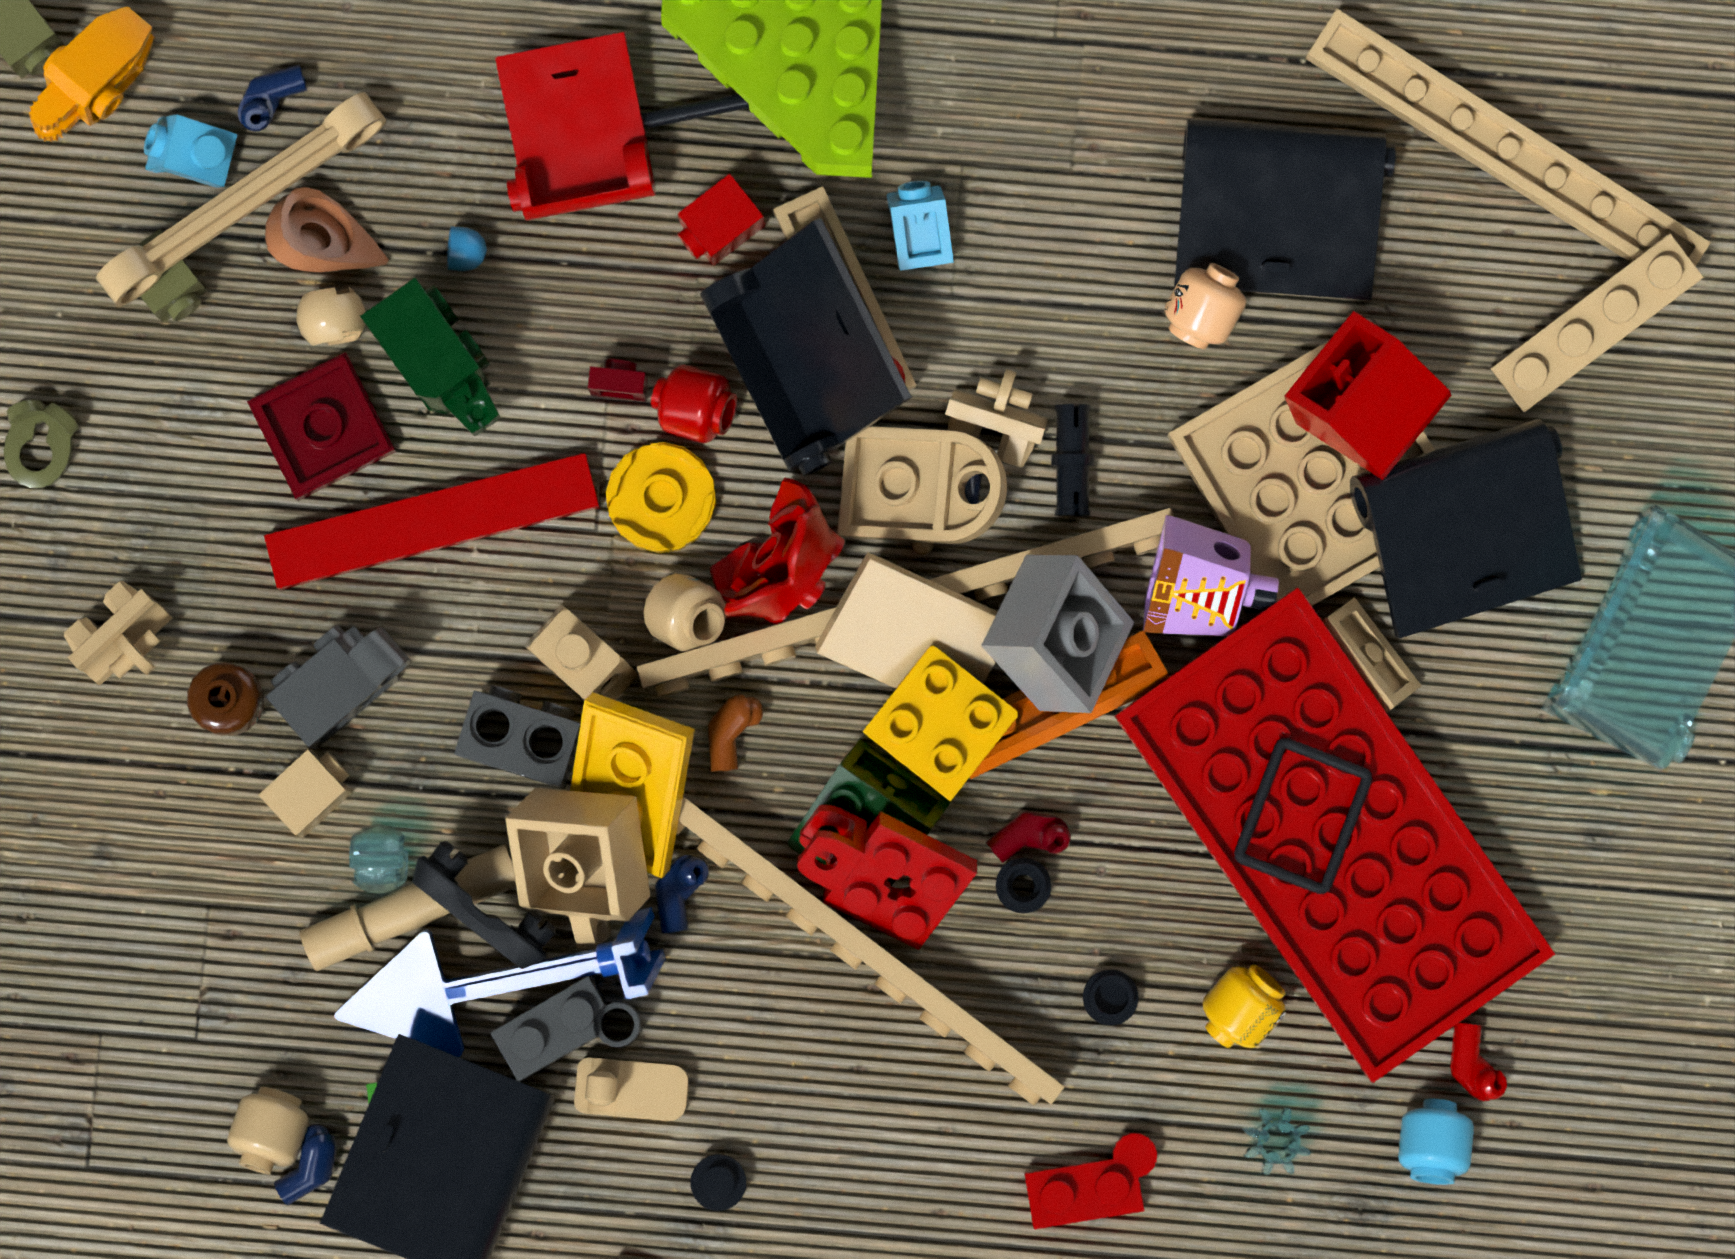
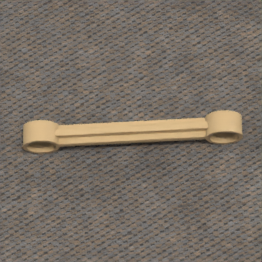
[96,92,386,306]

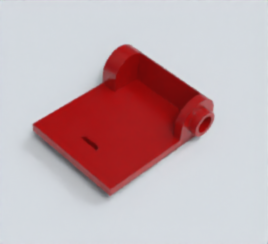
[495,32,656,221]

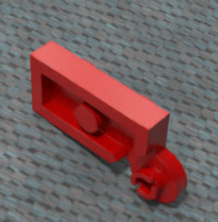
[1024,1133,1157,1230]

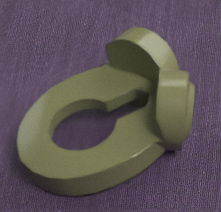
[4,399,79,488]

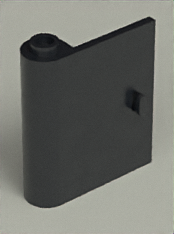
[1174,119,1396,300]
[700,218,912,476]
[1350,418,1582,639]
[319,1033,555,1259]

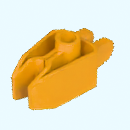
[29,6,155,143]

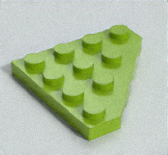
[661,0,882,178]

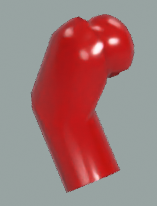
[1450,1023,1507,1101]

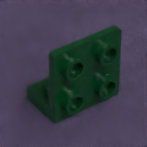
[788,739,951,886]

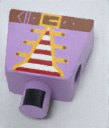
[1143,515,1279,636]

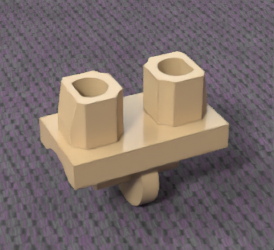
[945,369,1049,467]
[64,581,173,686]

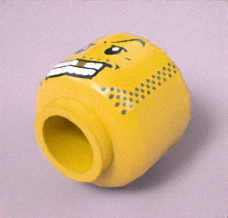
[1203,964,1286,1048]

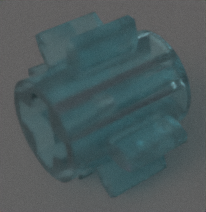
[1242,1107,1311,1175]

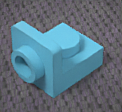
[887,181,954,271]

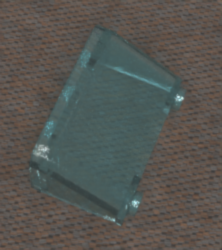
[1541,505,1735,770]

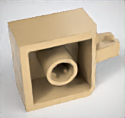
[505,788,650,950]

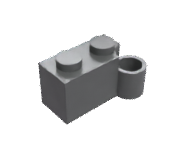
[265,625,411,750]
[490,976,642,1082]

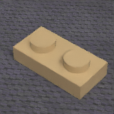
[1322,597,1422,713]

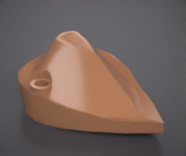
[265,187,389,273]

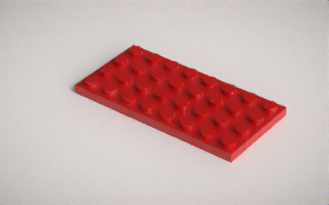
[1114,587,1555,1083]

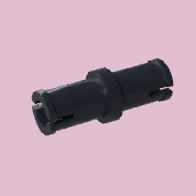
[1051,404,1095,516]

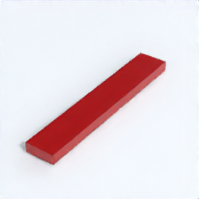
[264,453,600,590]

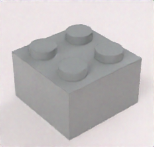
[981,555,1134,713]

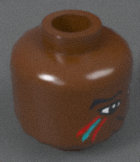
[187,663,264,736]

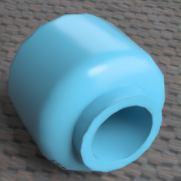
[1398,1099,1474,1185]

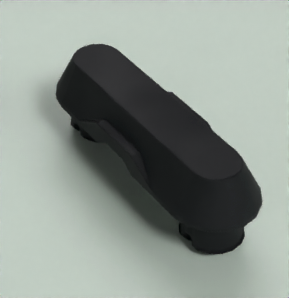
[412,841,556,970]

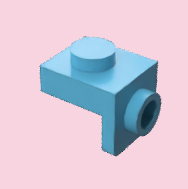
[144,114,238,188]

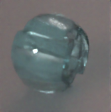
[349,824,408,894]

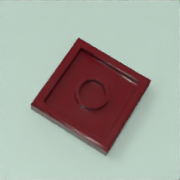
[247,352,396,501]

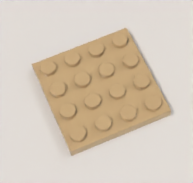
[1167,341,1435,606]

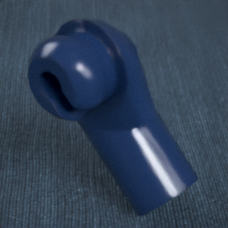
[655,854,709,934]
[274,1124,338,1206]

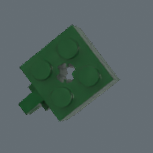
[360,278,501,436]

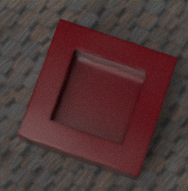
[588,359,648,402]

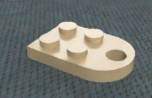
[837,427,1007,544]

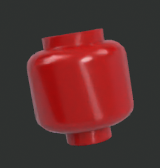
[651,365,737,443]

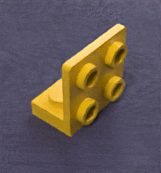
[862,646,1018,802]

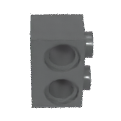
[454,685,581,790]

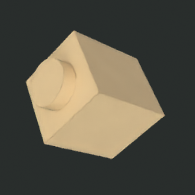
[259,749,353,838]

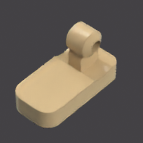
[574,1057,689,1121]

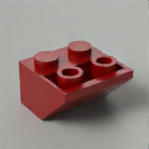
[1284,311,1452,480]

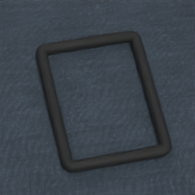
[1234,738,1372,894]

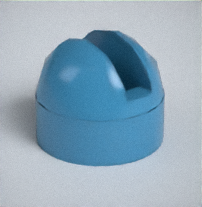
[447,226,487,271]

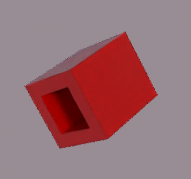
[677,173,765,266]

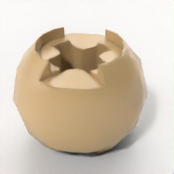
[296,287,366,346]

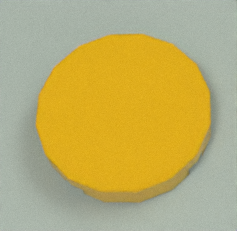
[606,442,717,553]

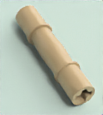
[299,843,516,971]

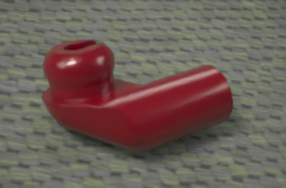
[985,811,1071,863]

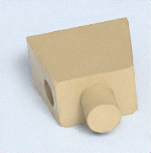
[524,605,639,700]

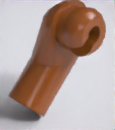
[708,694,763,772]

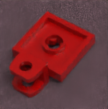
[797,805,977,950]

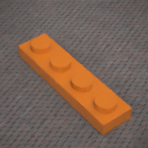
[970,631,1169,779]

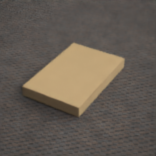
[815,552,998,688]

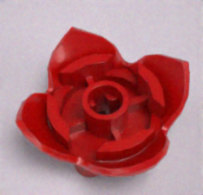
[709,477,845,625]

